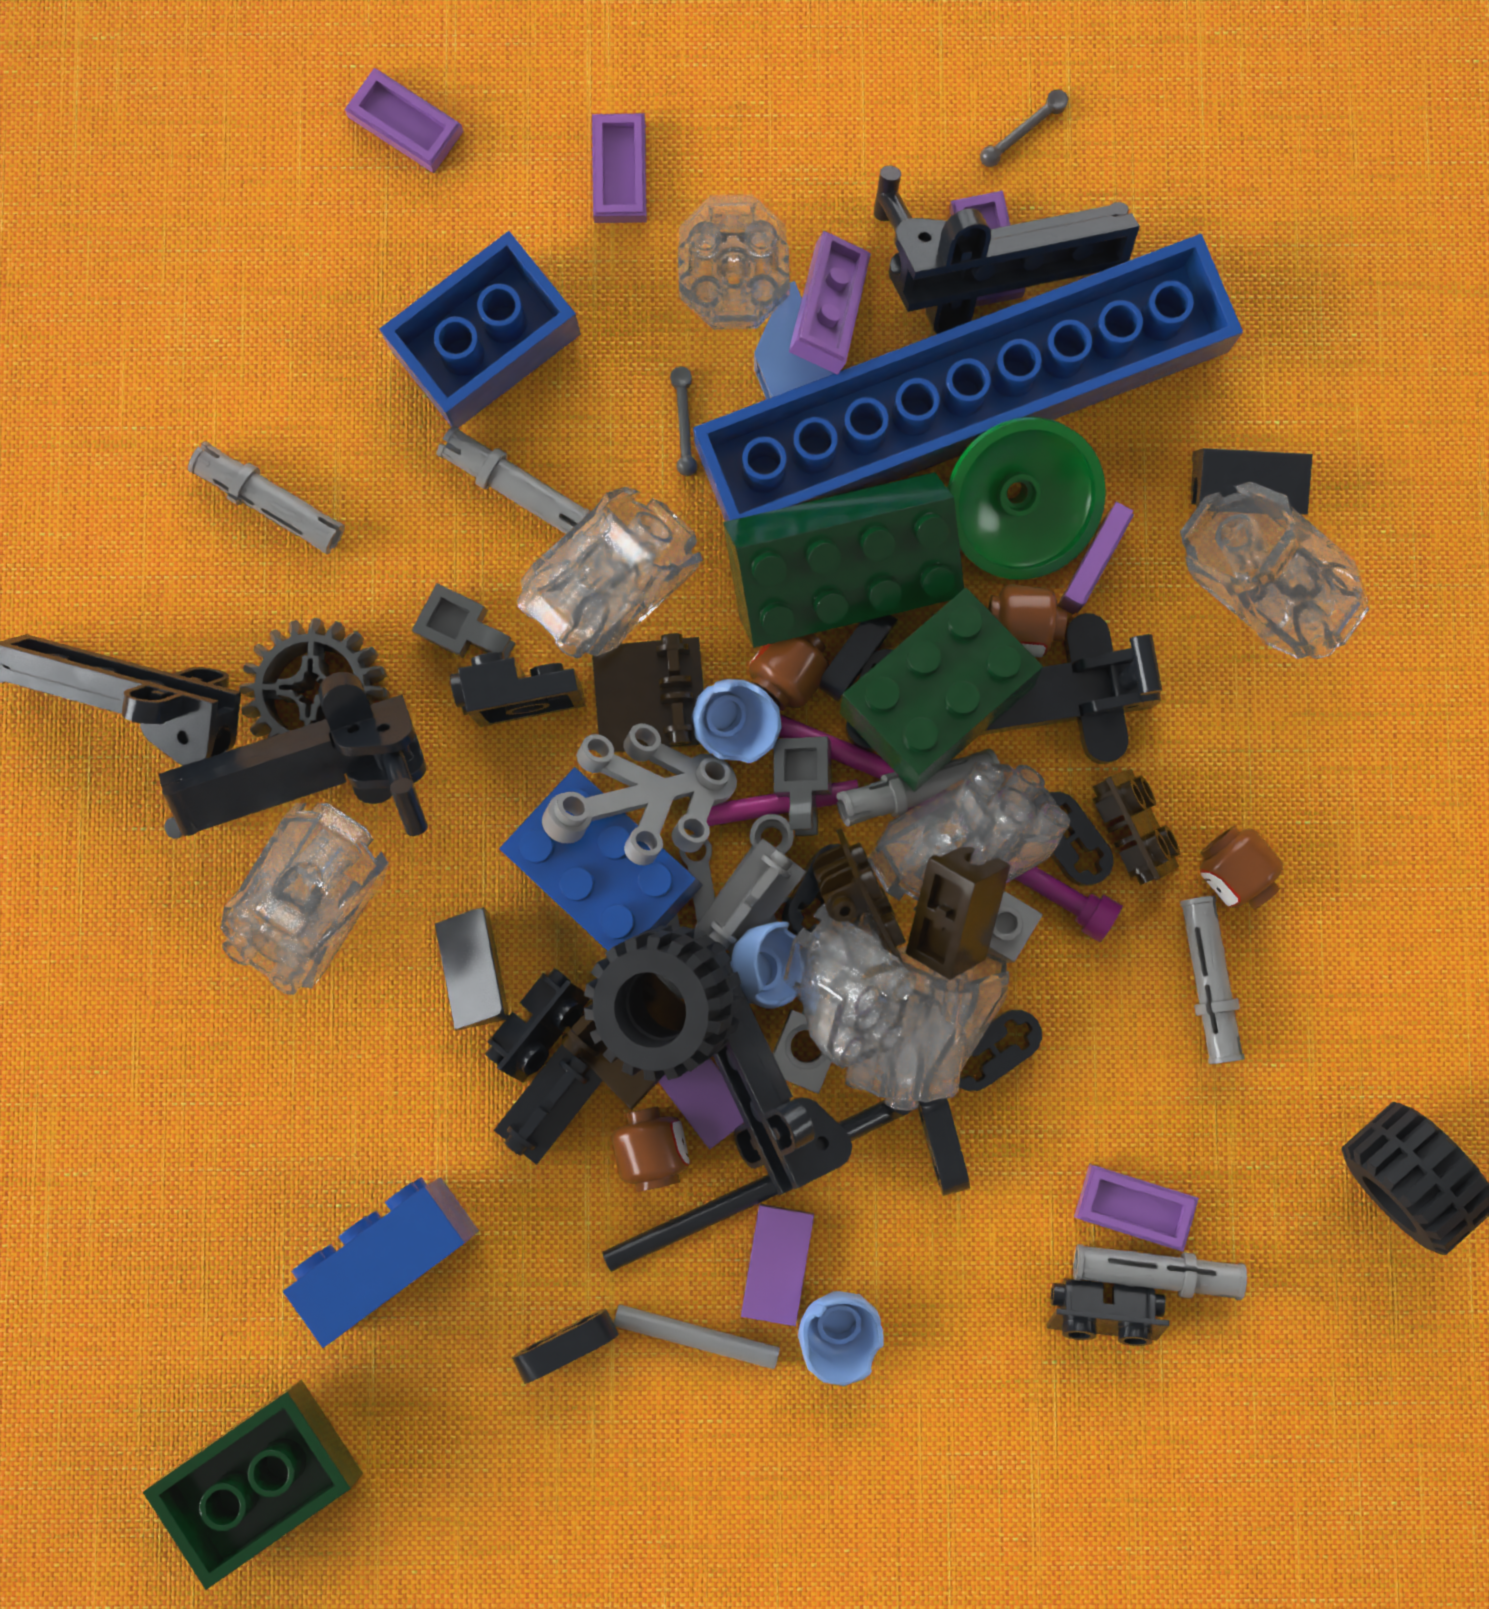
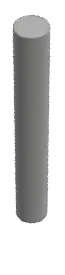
[614,1304,780,1369]

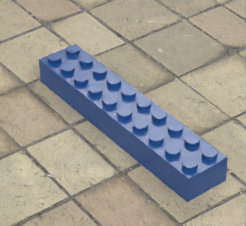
[693,234,1243,522]

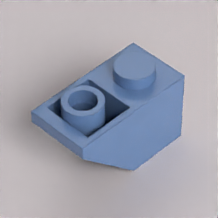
[754,281,834,399]

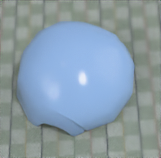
[691,679,782,763]
[730,921,808,1009]
[798,1291,884,1386]

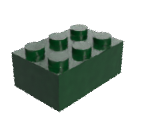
[840,588,1043,792]
[143,1379,363,1590]

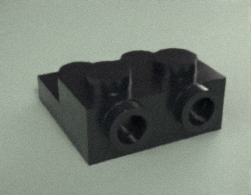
[450,652,586,727]

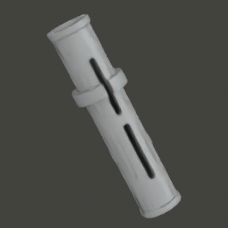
[436,426,592,540]
[188,441,345,555]
[836,749,1001,827]
[1180,896,1245,1064]
[1073,1244,1247,1300]

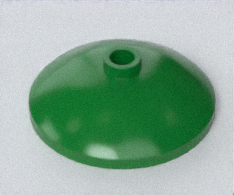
[947,417,1106,580]

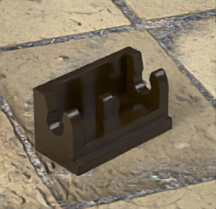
[905,847,1011,980]

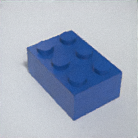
[379,231,581,428]
[499,767,703,951]
[283,1177,479,1348]

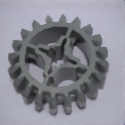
[239,618,389,738]

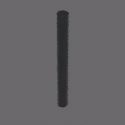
[602,1174,778,1272]

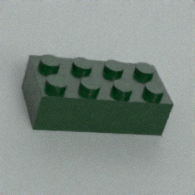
[723,472,964,648]

